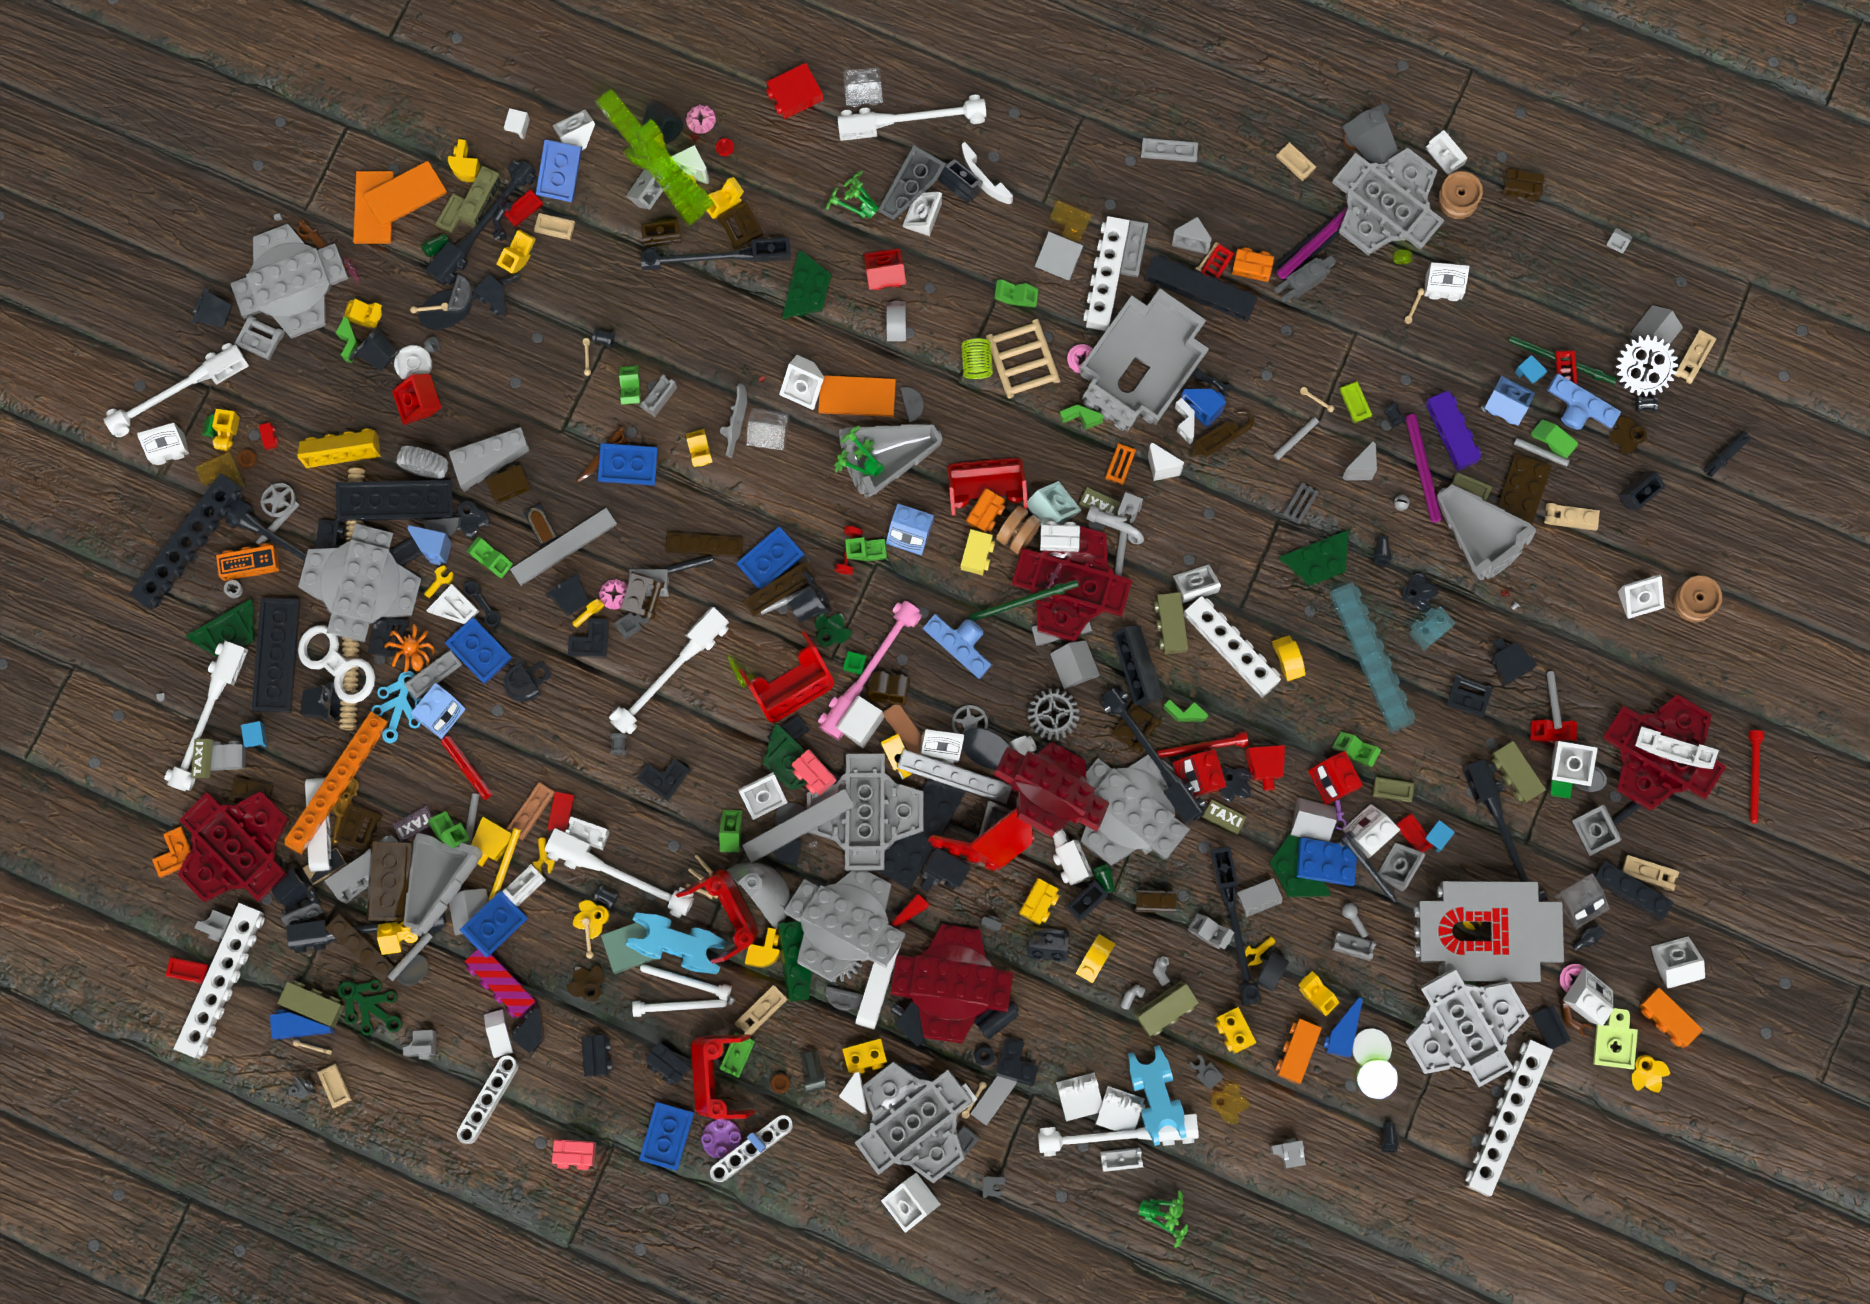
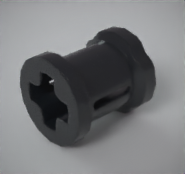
[592,327,615,348]
[1635,396,1658,413]
[1383,403,1407,428]
[594,885,619,909]

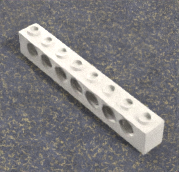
[174,903,265,1059]
[1465,1040,1553,1197]

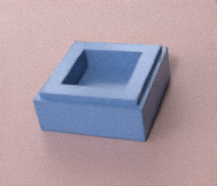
[747,1133,766,1153]

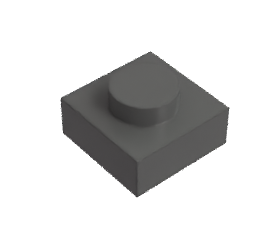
[981,915,1002,933]

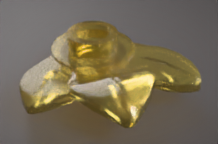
[1210,1084,1250,1124]

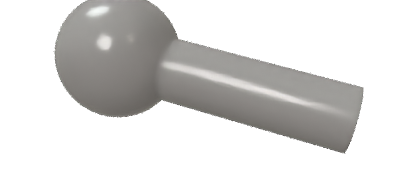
[1342,903,1369,938]

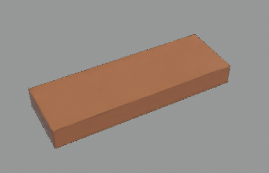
[883,705,921,754]
[506,782,555,841]

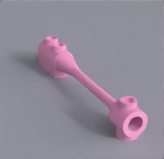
[818,601,922,741]

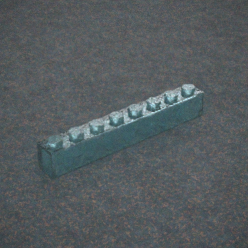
[1329,582,1415,734]

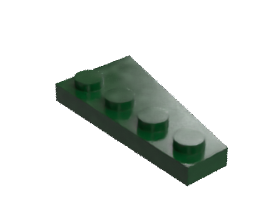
[777,921,812,1002]

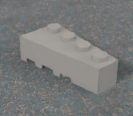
[449,427,530,492]
[325,835,398,904]

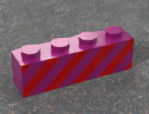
[465,949,538,1019]

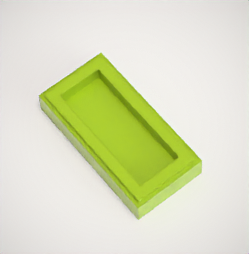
[1339,381,1372,423]

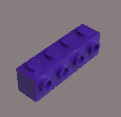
[1425,391,1481,471]

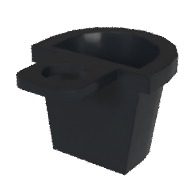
[641,103,683,146]
[191,288,232,328]
[349,326,398,371]
[788,571,832,622]
[545,573,589,617]
[504,662,551,702]
[300,682,342,723]
[271,864,321,908]

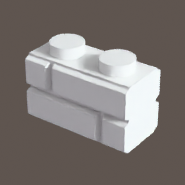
[1040,521,1080,552]

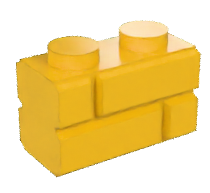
[1019,878,1060,925]

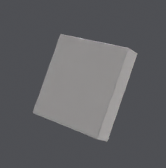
[1035,232,1084,281]

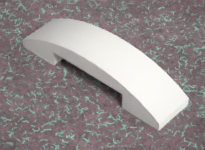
[962,142,1013,204]
[1636,727,1719,769]

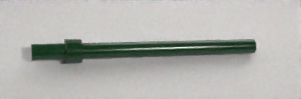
[1509,335,1617,385]
[969,579,1079,621]

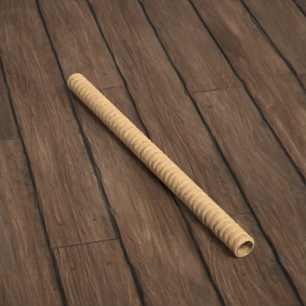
[339,467,365,730]

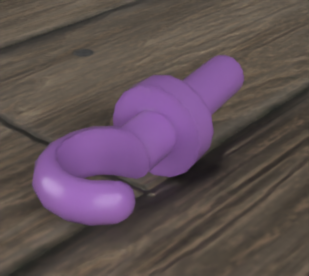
[1335,800,1347,830]

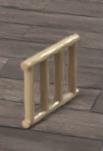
[986,319,1060,398]

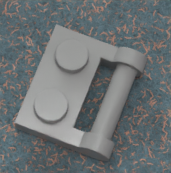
[234,316,284,360]

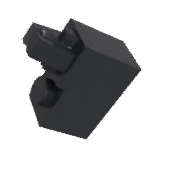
[921,848,971,892]

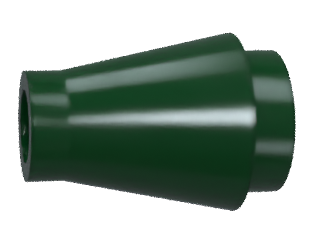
[420,233,449,258]
[1093,864,1115,893]

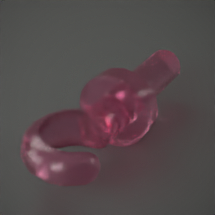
[343,258,360,284]
[1044,563,1063,589]

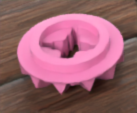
[686,104,716,134]
[1067,344,1093,373]
[599,579,628,609]
[1560,964,1585,993]

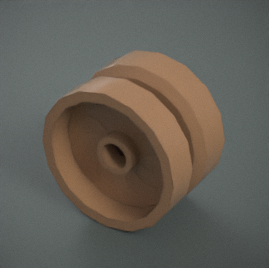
[1438,171,1483,219]
[996,505,1042,555]
[1674,576,1722,623]

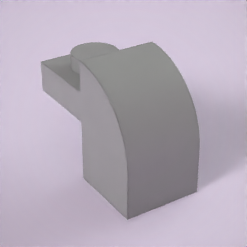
[887,301,906,341]
[1188,913,1234,949]

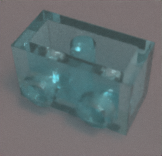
[1409,606,1456,651]

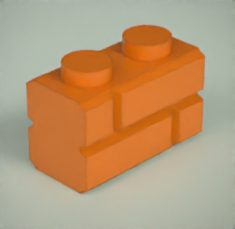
[1232,248,1274,282]
[966,488,1006,533]

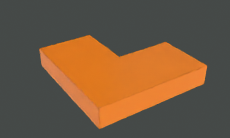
[152,826,192,878]

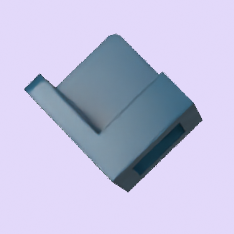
[1515,355,1547,384]
[241,721,268,748]
[1426,820,1455,853]

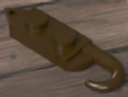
[1190,410,1254,458]

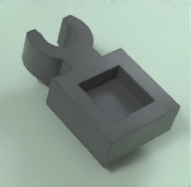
[615,612,650,640]
[1189,1055,1224,1091]

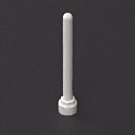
[640,964,732,1001]
[632,999,727,1017]

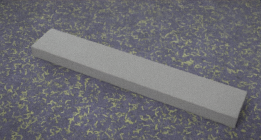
[510,508,617,586]
[897,749,1012,804]
[742,789,854,863]

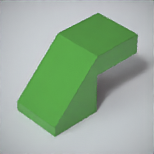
[995,280,1039,307]
[336,317,359,364]
[619,365,641,404]
[1059,405,1104,430]
[1531,419,1578,458]
[467,537,513,579]
[845,537,887,561]
[1163,700,1208,722]
[1332,731,1381,767]
[428,811,470,848]

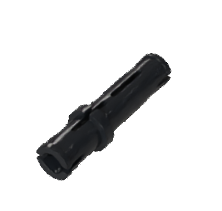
[1703,431,1751,477]

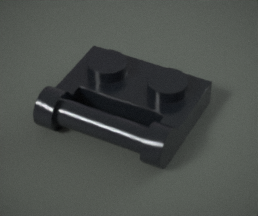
[368,617,409,659]
[1445,673,1493,718]

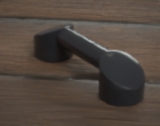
[463,581,501,627]

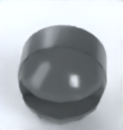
[423,337,440,353]

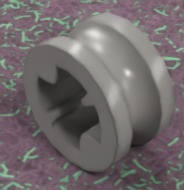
[224,580,243,599]

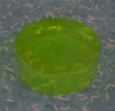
[1393,250,1412,264]

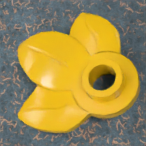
[573,900,609,939]
[1631,1055,1670,1093]

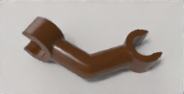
[1560,998,1592,1037]

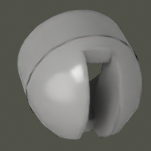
[1394,495,1410,511]

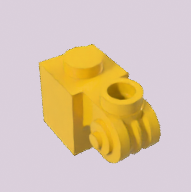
[212,409,240,451]
[377,921,418,955]

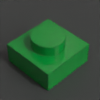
[843,651,867,675]

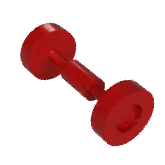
[834,526,863,575]

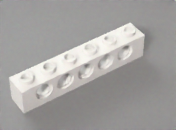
[1084,216,1130,331]
[1184,596,1281,698]

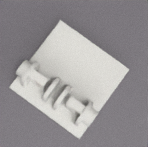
[1056,1073,1102,1121]
[1096,1086,1145,1132]

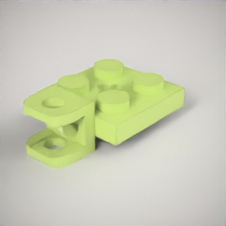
[1593,1008,1638,1069]

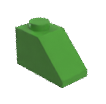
[719,810,742,853]

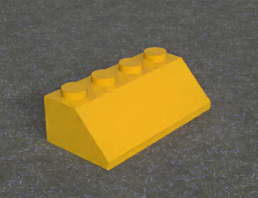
[297,429,381,468]

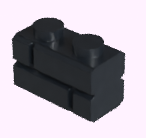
[940,159,983,203]
[1618,471,1665,510]
[1066,881,1108,923]
[581,1035,613,1078]
[645,1042,692,1086]

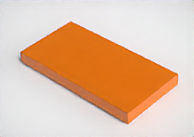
[363,161,447,227]
[353,171,394,244]
[818,376,896,417]

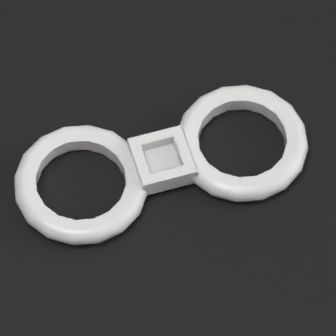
[298,625,375,703]

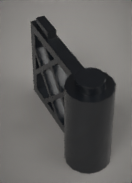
[974,1001,1019,1040]

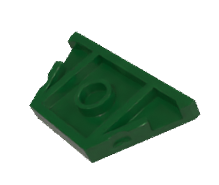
[782,250,831,320]
[1279,531,1348,586]
[186,599,255,658]
[762,723,807,790]
[1269,833,1331,898]

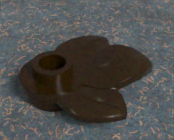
[1608,417,1647,454]
[566,965,604,1002]

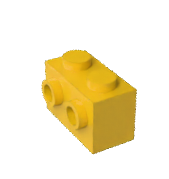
[1215,1007,1256,1054]
[843,1039,887,1075]

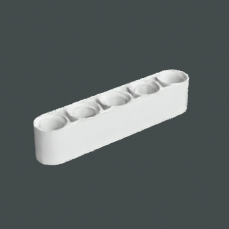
[305,777,332,872]
[855,945,901,1029]
[457,1056,519,1144]
[710,1115,793,1182]

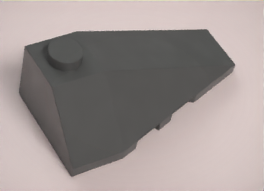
[1342,106,1399,164]
[878,145,946,220]

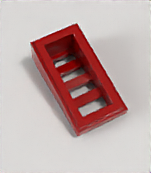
[1201,244,1235,279]
[1555,351,1577,385]
[892,894,930,928]

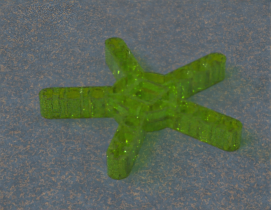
[595,89,714,226]

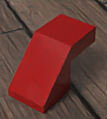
[1530,719,1577,742]

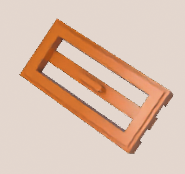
[1105,443,1136,485]

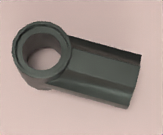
[801,1051,827,1093]

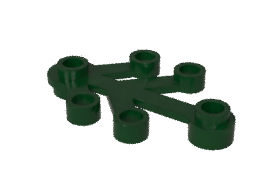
[338,980,403,1036]

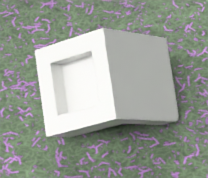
[504,108,530,139]

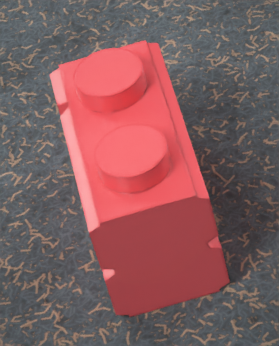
[792,750,836,796]
[552,1139,596,1170]

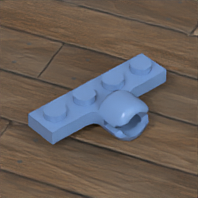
[1547,374,1621,430]
[923,614,993,679]

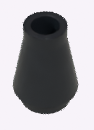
[1373,536,1392,565]
[1379,1122,1399,1153]

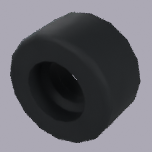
[1256,952,1289,991]

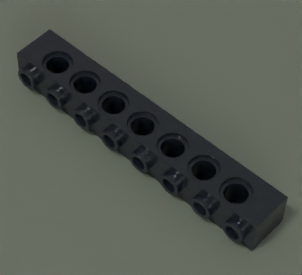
[129,473,245,610]

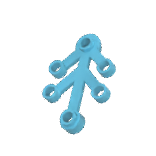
[371,671,422,744]

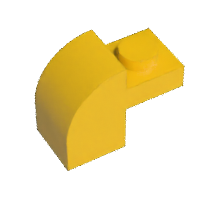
[448,139,480,183]
[703,177,744,219]
[497,230,536,273]
[343,299,382,328]
[686,429,712,467]
[1272,635,1306,681]
[745,928,781,968]
[1076,934,1115,983]
[1299,971,1339,1016]

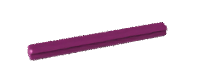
[1277,206,1348,279]
[1406,414,1442,523]

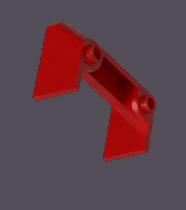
[947,458,1028,515]
[738,631,834,722]
[676,870,759,964]
[691,1034,755,1119]

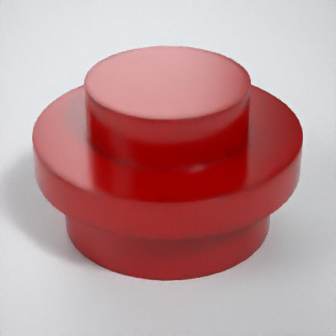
[716,138,734,157]

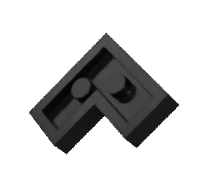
[568,619,609,658]
[636,759,691,802]
[995,1037,1039,1087]

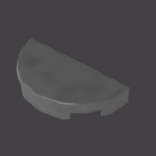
[447,275,472,311]
[900,387,924,424]
[423,518,461,537]
[826,986,864,1011]

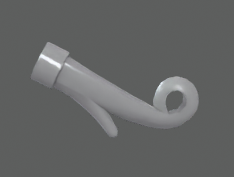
[1086,505,1144,545]

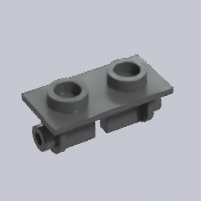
[280,899,324,926]
[289,1077,316,1098]

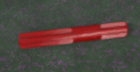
[441,736,493,800]

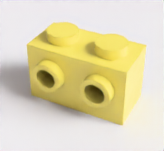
[961,529,995,575]

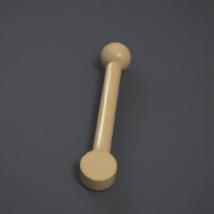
[1194,242,1220,271]
[1404,288,1425,324]
[410,303,448,314]
[583,338,591,376]
[1300,387,1334,412]
[582,918,594,959]
[293,1039,332,1055]
[962,1081,987,1119]

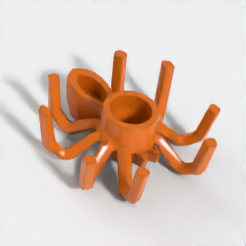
[384,624,435,673]

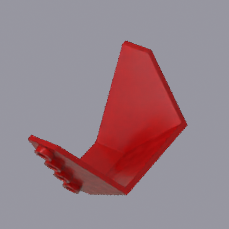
[927,790,1034,871]

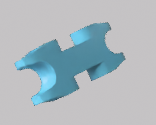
[625,913,727,974]
[1128,1045,1187,1146]

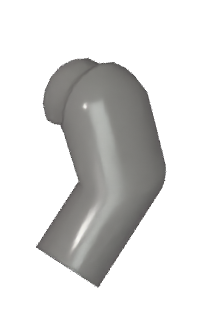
[1153,956,1170,986]
[1120,984,1145,1010]

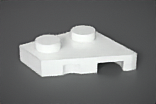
[426,584,479,624]

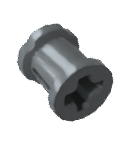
[609,733,627,755]

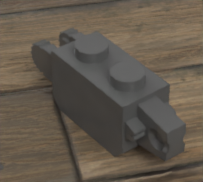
[1274,255,1336,303]

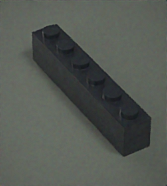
[1144,255,1258,323]

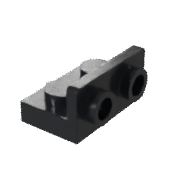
[315,519,345,549]
[1027,927,1069,962]

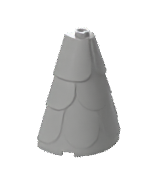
[839,425,943,498]
[1437,485,1536,580]
[404,833,483,936]
[727,862,790,930]

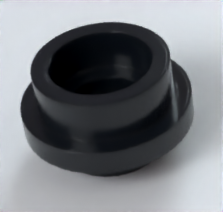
[975,1046,994,1066]

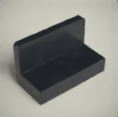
[1531,1005,1571,1049]

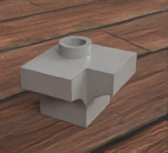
[195,910,232,942]
[403,1030,437,1059]
[1270,1138,1306,1169]

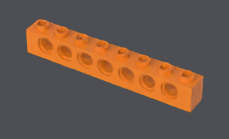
[285,712,387,855]

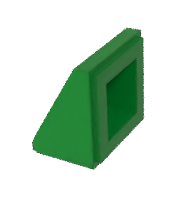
[202,415,217,438]
[1551,780,1573,799]

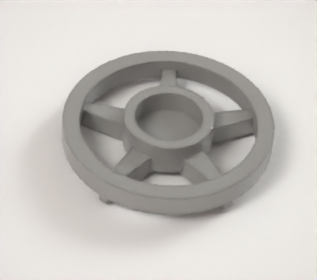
[261,483,296,517]
[952,705,988,734]

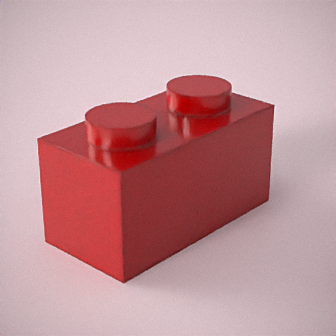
[258,422,279,450]

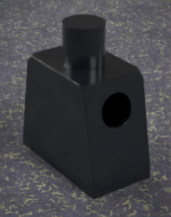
[1491,638,1537,687]
[891,1002,925,1048]

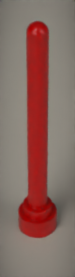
[1748,730,1765,824]
[1156,731,1249,758]

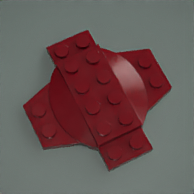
[1011,525,1133,642]
[1603,694,1727,811]
[994,742,1109,837]
[177,792,289,903]
[891,924,1014,1044]

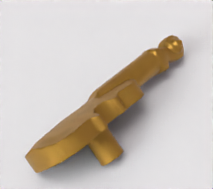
[330,778,359,845]

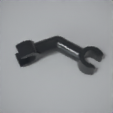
[493,198,513,241]
[1192,369,1233,397]

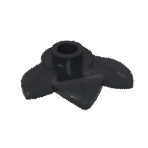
[453,501,490,539]
[1402,573,1438,611]
[1220,767,1252,803]

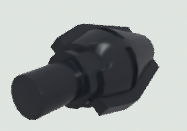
[1572,924,1605,952]

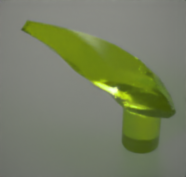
[728,655,754,688]

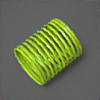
[961,338,993,379]

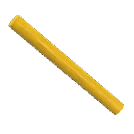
[488,827,521,901]

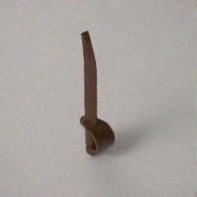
[297,219,348,269]
[576,426,627,482]

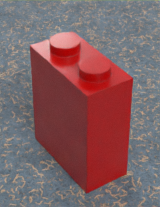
[765,63,823,120]

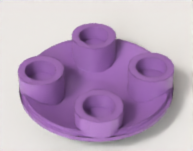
[701,1119,741,1159]

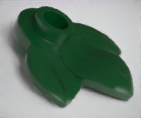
[815,613,852,647]

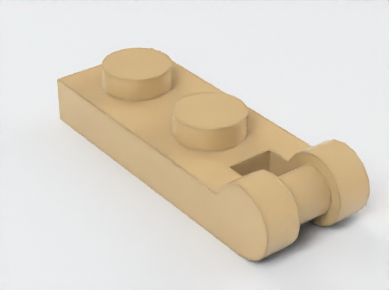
[1674,330,1716,384]
[1544,503,1600,531]
[1622,855,1679,891]
[735,985,788,1036]

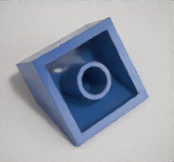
[1181,389,1226,428]

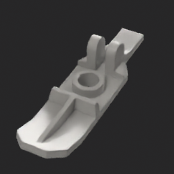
[720,383,747,458]

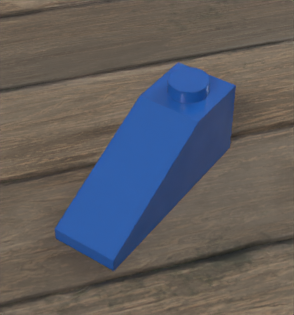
[1323,998,1363,1058]
[270,1010,335,1040]

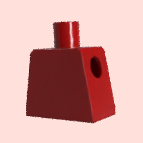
[1245,745,1285,791]

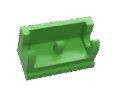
[720,1032,755,1078]

